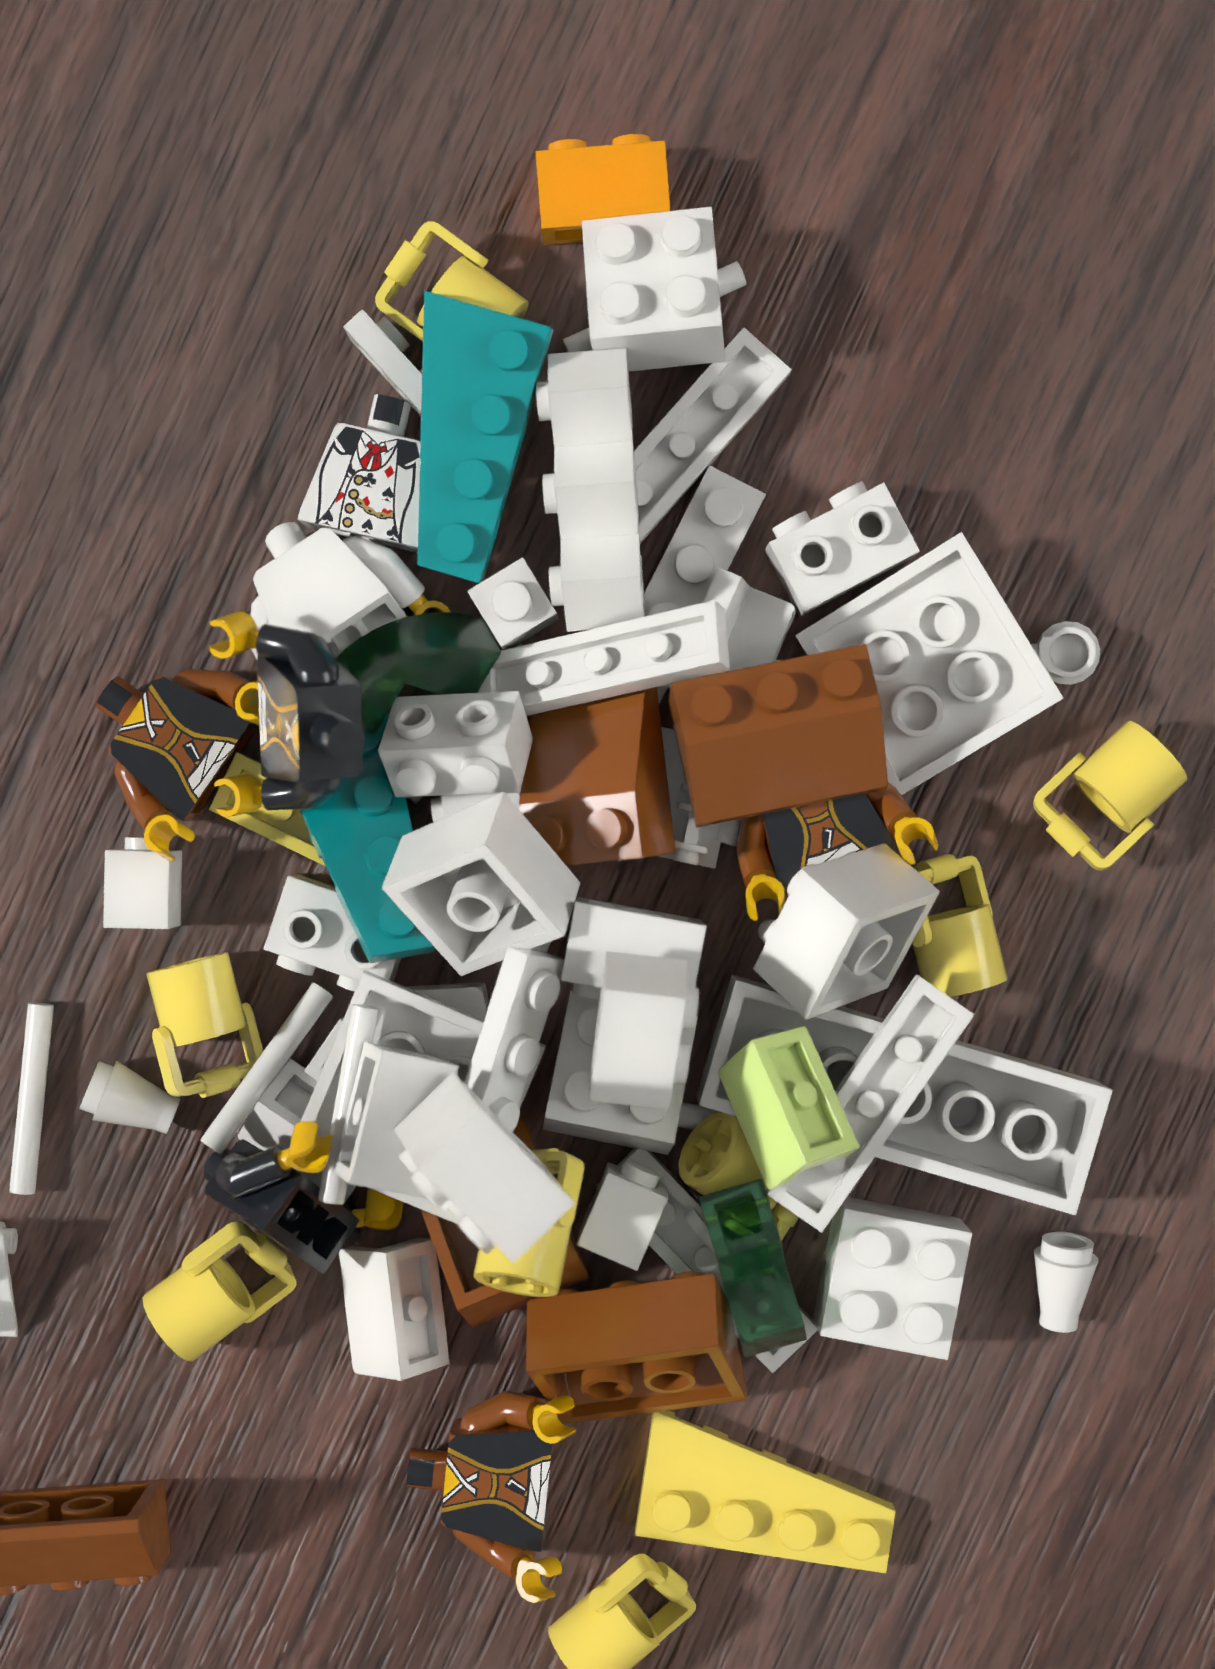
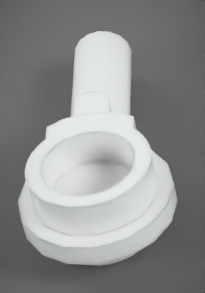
[1031,621,1100,685]

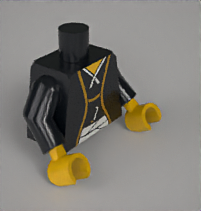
[209,612,365,817]
[204,1121,403,1274]

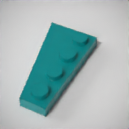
[417,291,554,583]
[299,704,435,963]

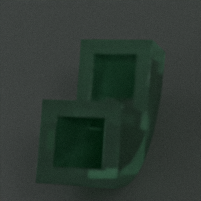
[335,612,501,735]
[698,1178,807,1358]

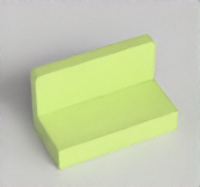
[719,1026,860,1190]

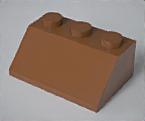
[668,644,888,828]
[526,1271,747,1424]
[0,1479,171,1595]

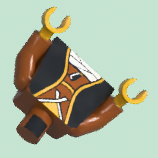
[96,669,260,862]
[735,782,939,921]
[407,1391,576,1603]

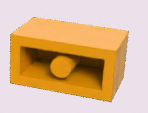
[535,134,670,245]

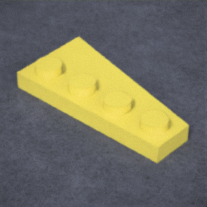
[635,1411,896,1573]

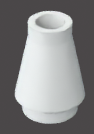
[79,1061,181,1134]
[1034,1232,1098,1333]

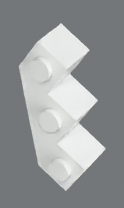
[536,348,645,632]

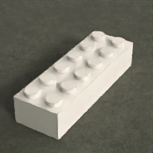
[696,974,1113,1215]

